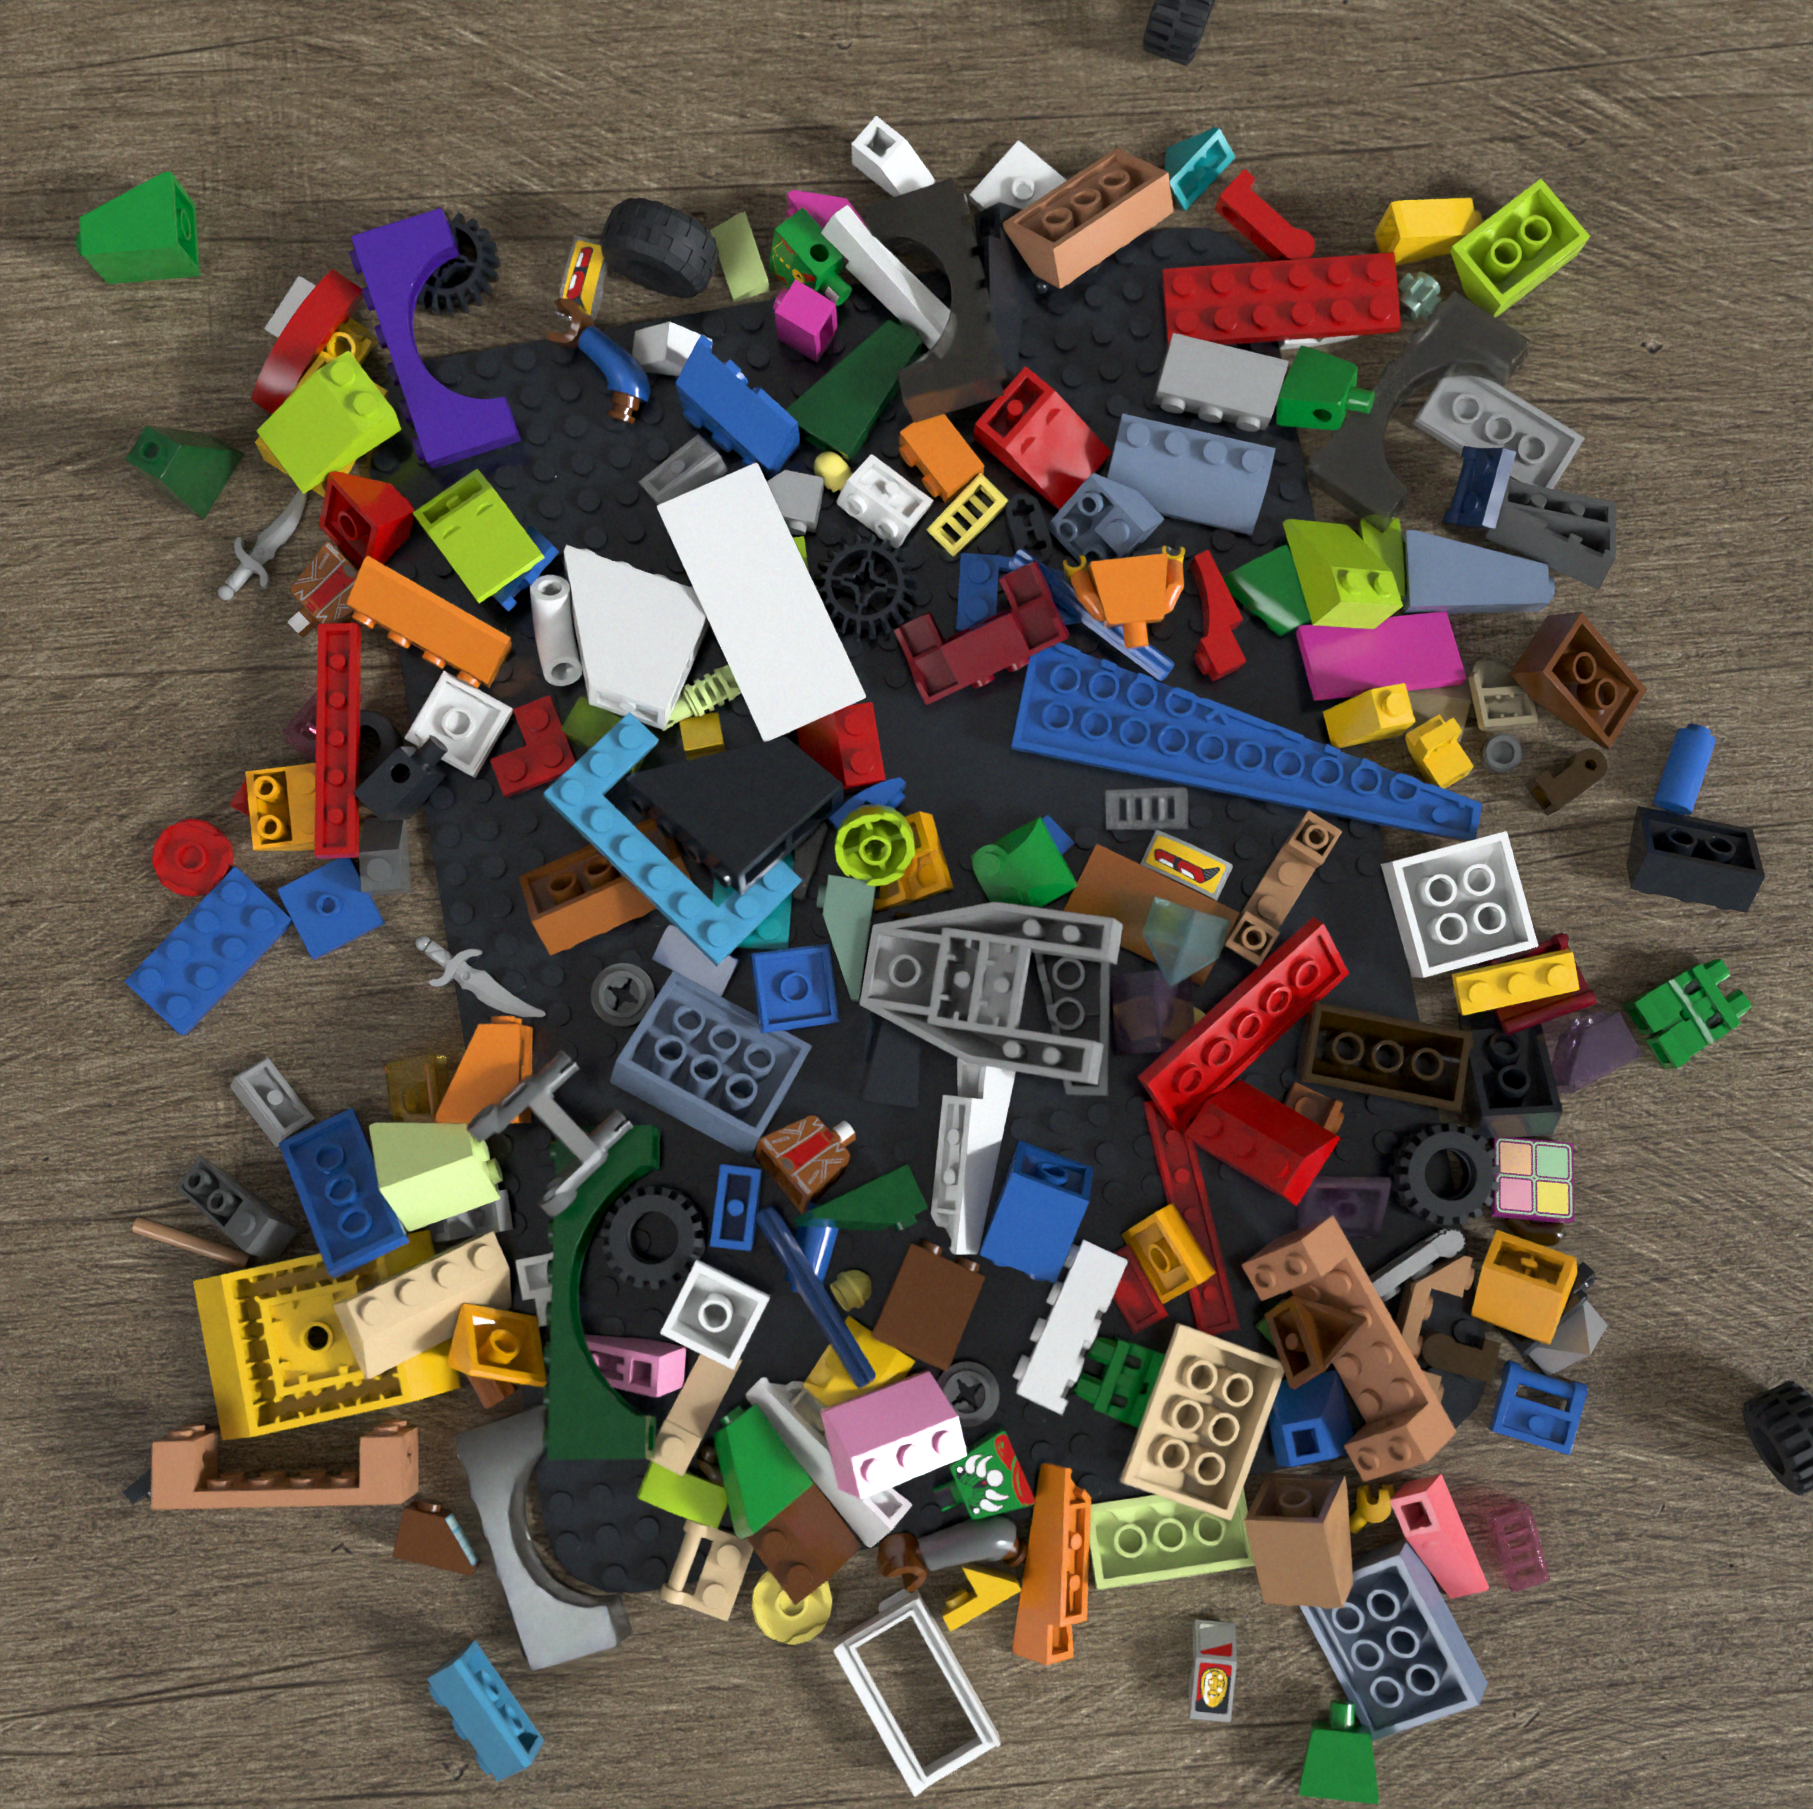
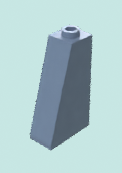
[1401,530,1555,615]

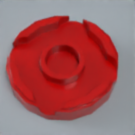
[151,818,234,897]

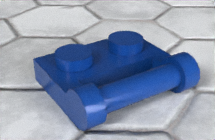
[1489,1360,1587,1455]

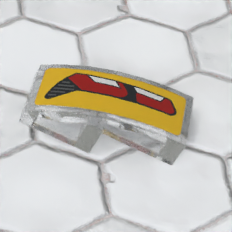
[556,235,609,324]

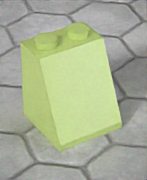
[369,1123,503,1232]

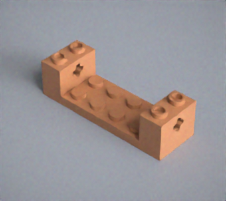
[1242,1215,1457,1482]
[151,1419,419,1510]

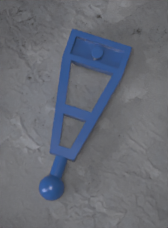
[956,553,1082,633]

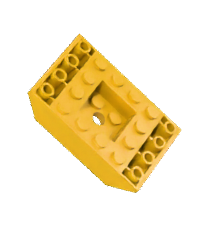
[193,1229,461,1440]

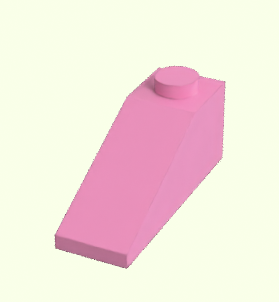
[584,1335,686,1398]

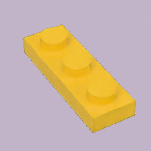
[1452,949,1579,1015]

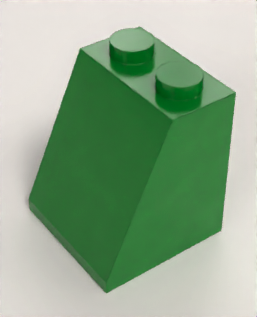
[75,171,200,284]

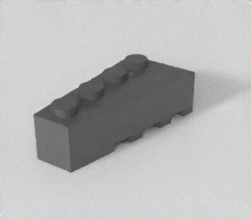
[1034,952,1111,1096]

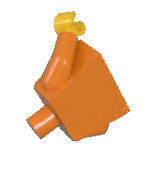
[1063,545,1185,649]

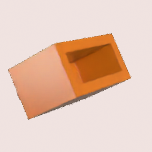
[898,405,984,504]

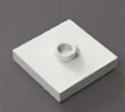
[969,140,1067,211]
[404,671,514,778]

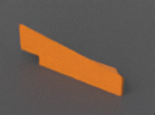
[1012,1463,1091,1665]

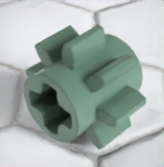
[1397,272,1442,321]

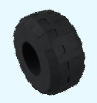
[599,198,719,299]

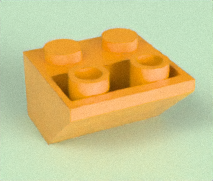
[245,763,316,851]
[1471,1230,1578,1345]

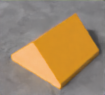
[1121,1203,1216,1304]
[446,1303,547,1387]

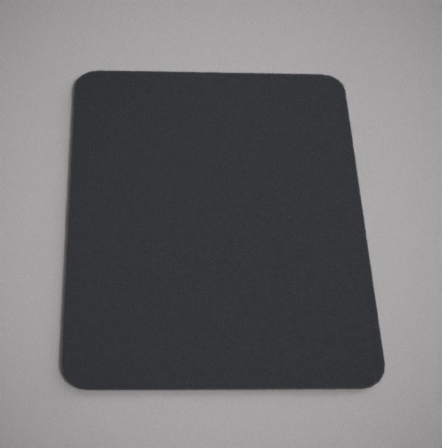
[366,228,1487,1593]

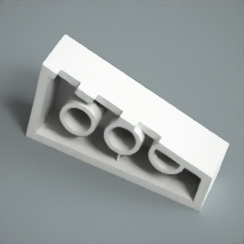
[1012,1239,1128,1415]

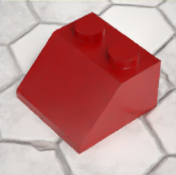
[797,702,886,794]

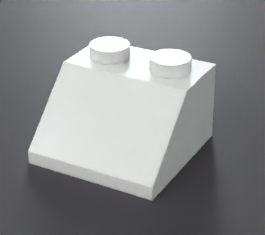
[660,1260,770,1370]

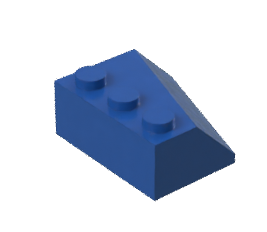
[675,334,801,479]

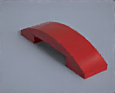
[251,269,363,414]

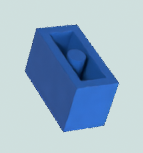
[710,1164,763,1251]

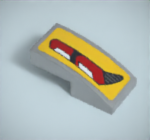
[1140,830,1233,901]

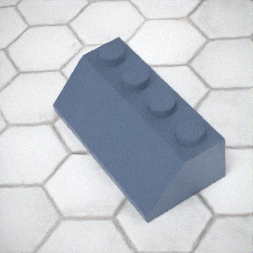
[1106,414,1276,535]

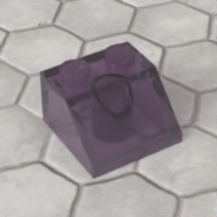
[1551,1010,1643,1094]

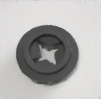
[591,963,655,1027]
[937,1361,999,1427]

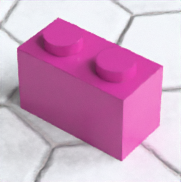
[773,279,838,363]

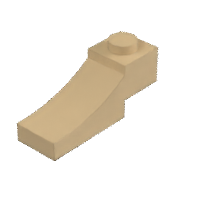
[650,1354,742,1477]

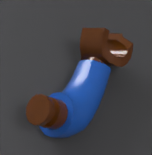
[546,298,650,425]

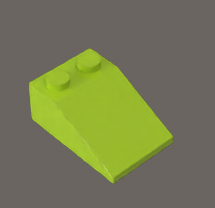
[256,350,401,494]
[1283,519,1403,629]

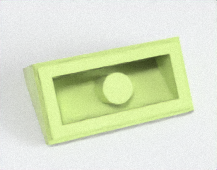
[710,212,770,302]

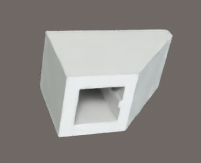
[851,116,935,211]

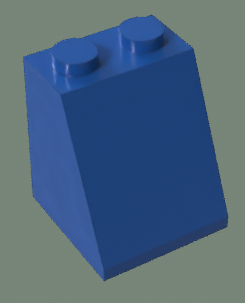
[980,1140,1094,1283]

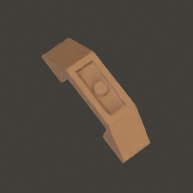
[1224,810,1342,966]
[1395,1254,1475,1403]

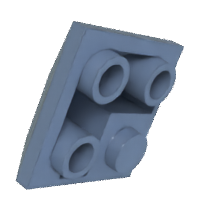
[1047,473,1164,573]

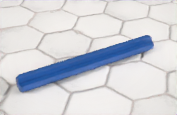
[1009,548,1174,681]

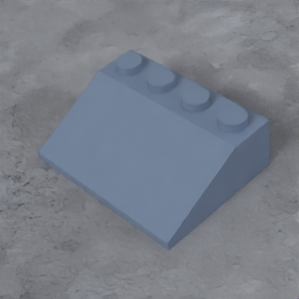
[610,971,812,1158]
[1300,1538,1488,1741]

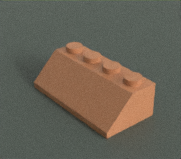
[1003,148,1173,289]

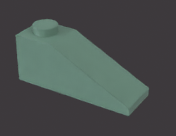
[817,875,876,1002]

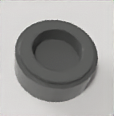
[1480,734,1522,774]

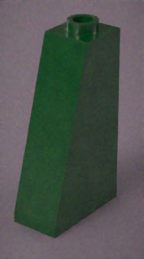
[785,320,922,466]
[125,425,244,519]

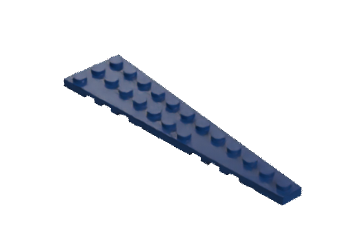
[1011,642,1482,842]

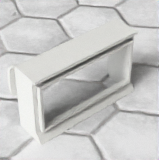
[833,1588,1001,1797]

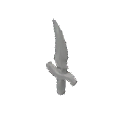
[218,489,307,600]
[415,936,546,1017]

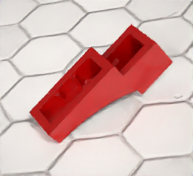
[1189,550,1246,682]

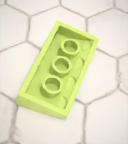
[1089,1488,1255,1590]

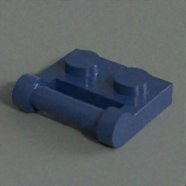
[1443,446,1516,529]

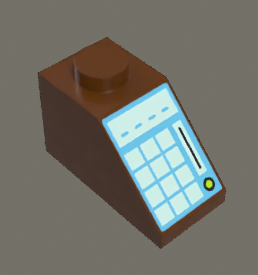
[392,1498,481,1576]

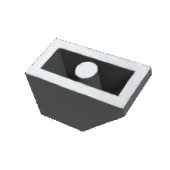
[359,817,411,897]

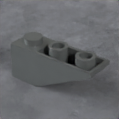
[176,1156,299,1262]

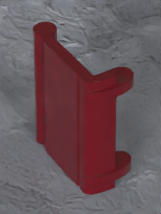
[1477,932,1597,1035]

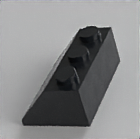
[1626,806,1765,913]

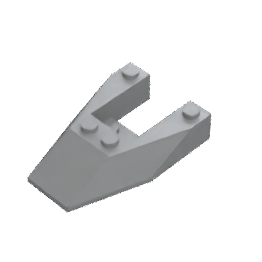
[859,902,1123,1085]

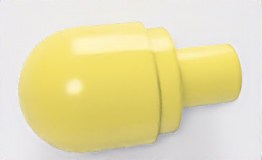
[813,451,853,492]

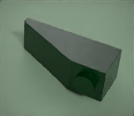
[793,1164,928,1232]

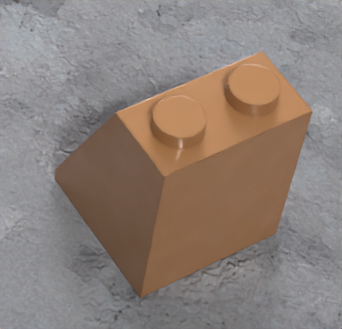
[1244,1473,1353,1609]

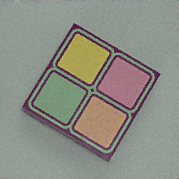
[1491,1137,1574,1224]

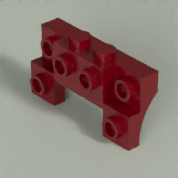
[894,560,1069,705]

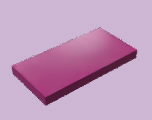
[1296,611,1467,701]

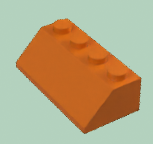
[347,556,512,689]

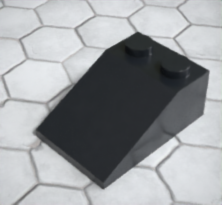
[1458,1011,1563,1139]

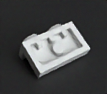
[836,454,933,548]

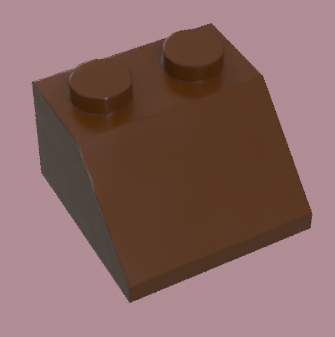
[746,1480,862,1605]

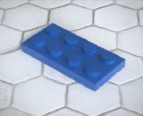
[124,866,293,1036]
[279,1107,409,1279]

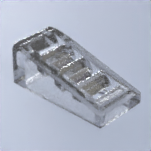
[1106,787,1188,830]

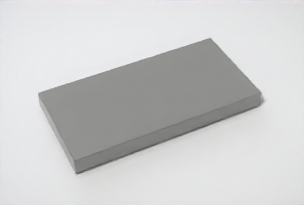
[1412,357,1585,489]

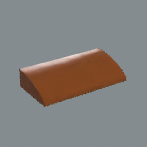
[1063,843,1240,986]

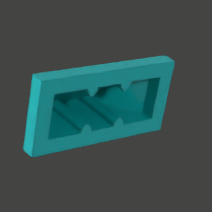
[1165,127,1236,211]

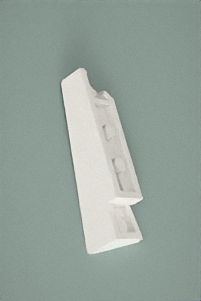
[821,205,965,372]
[931,1057,1016,1254]
[746,1378,912,1548]

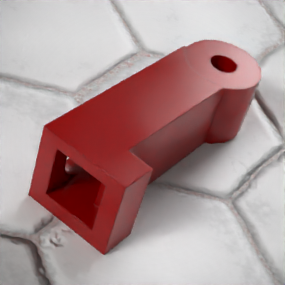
[1214,169,1315,261]

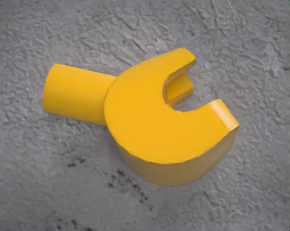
[1349,1484,1395,1535]

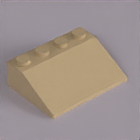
[1120,1323,1284,1521]

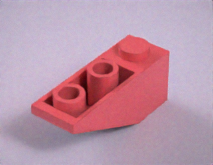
[1390,1474,1489,1599]

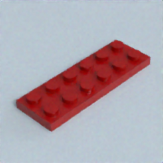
[1162,252,1401,348]
[1138,917,1349,1132]

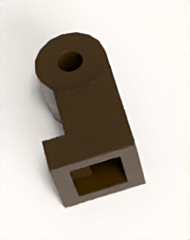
[1524,748,1608,816]
[1418,1330,1501,1383]

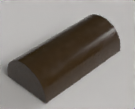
[1297,1002,1472,1112]

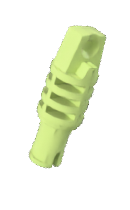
[662,665,741,731]

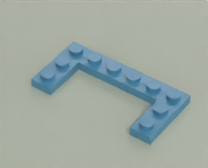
[543,712,802,967]

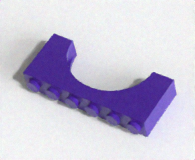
[349,208,521,469]

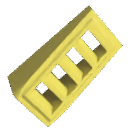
[926,473,1009,557]

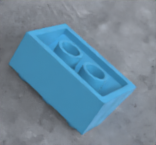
[427,1640,544,1782]

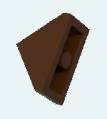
[1264,1295,1367,1389]

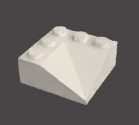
[1381,831,1538,978]

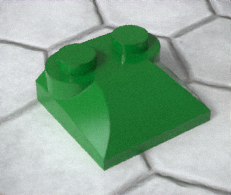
[970,817,1078,908]

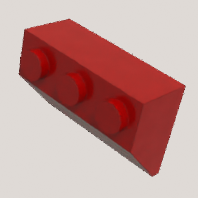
[1185,1079,1340,1206]

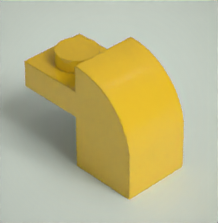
[1405,714,1474,789]

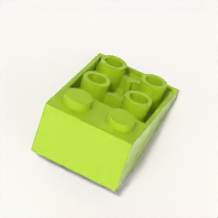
[413,469,545,603]

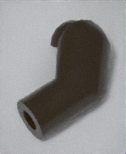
[1502,1218,1565,1246]
[697,1441,724,1486]

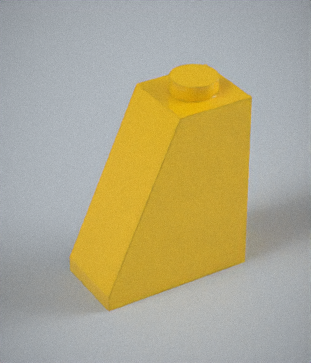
[1374,198,1483,266]
[1323,683,1415,748]

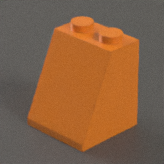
[436,1016,533,1123]

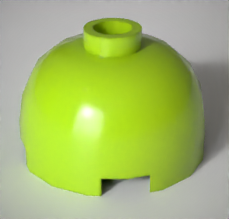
[835,804,915,886]

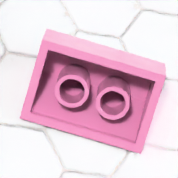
[820,1370,967,1499]

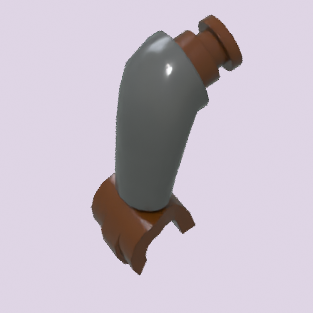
[875,1515,1028,1594]

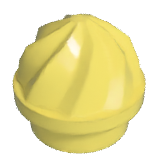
[830,1270,872,1311]

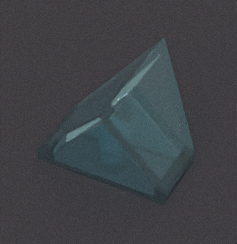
[1142,896,1231,987]

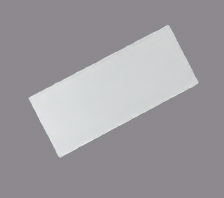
[657,463,866,742]

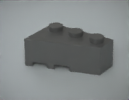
[1485,480,1616,590]

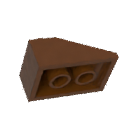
[1510,612,1647,749]

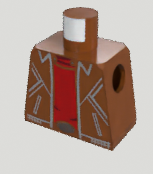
[287,540,359,638]
[754,1115,856,1214]

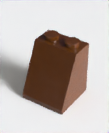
[871,1238,985,1371]

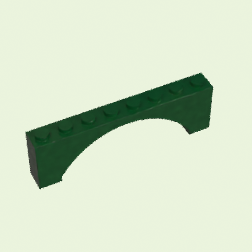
[542,1125,660,1460]

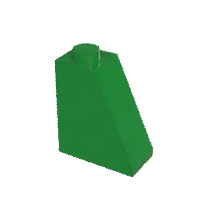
[713,1404,814,1540]

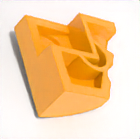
[873,811,953,911]

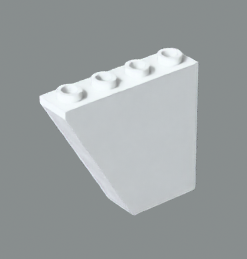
[564,545,710,730]

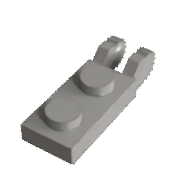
[1369,1228,1465,1302]

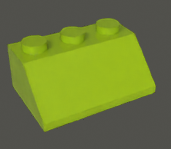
[1450,179,1590,323]

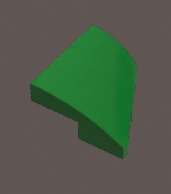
[1222,544,1312,637]

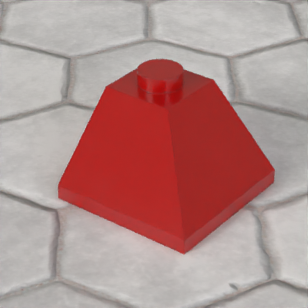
[319,471,416,571]

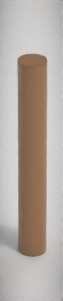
[132,1217,252,1270]

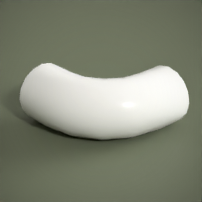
[530,575,583,686]

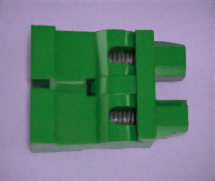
[1622,958,1752,1069]
[1073,1336,1166,1428]

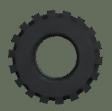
[1143,0,1215,66]
[1389,1123,1500,1225]
[601,1185,707,1289]
[1742,1381,1813,1496]

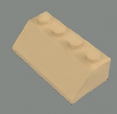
[333,1231,512,1380]

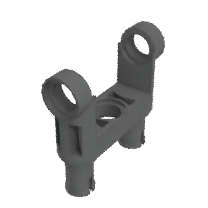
[466,1050,633,1217]

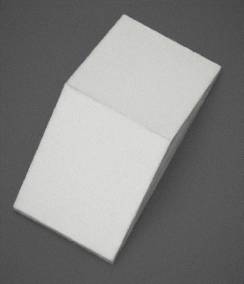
[632,322,712,376]

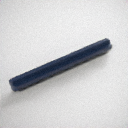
[755,1205,876,1388]

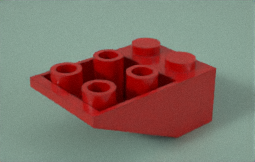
[973,366,1112,510]

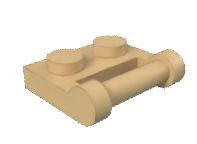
[659,1519,753,1622]

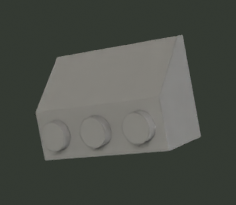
[1153,333,1289,432]

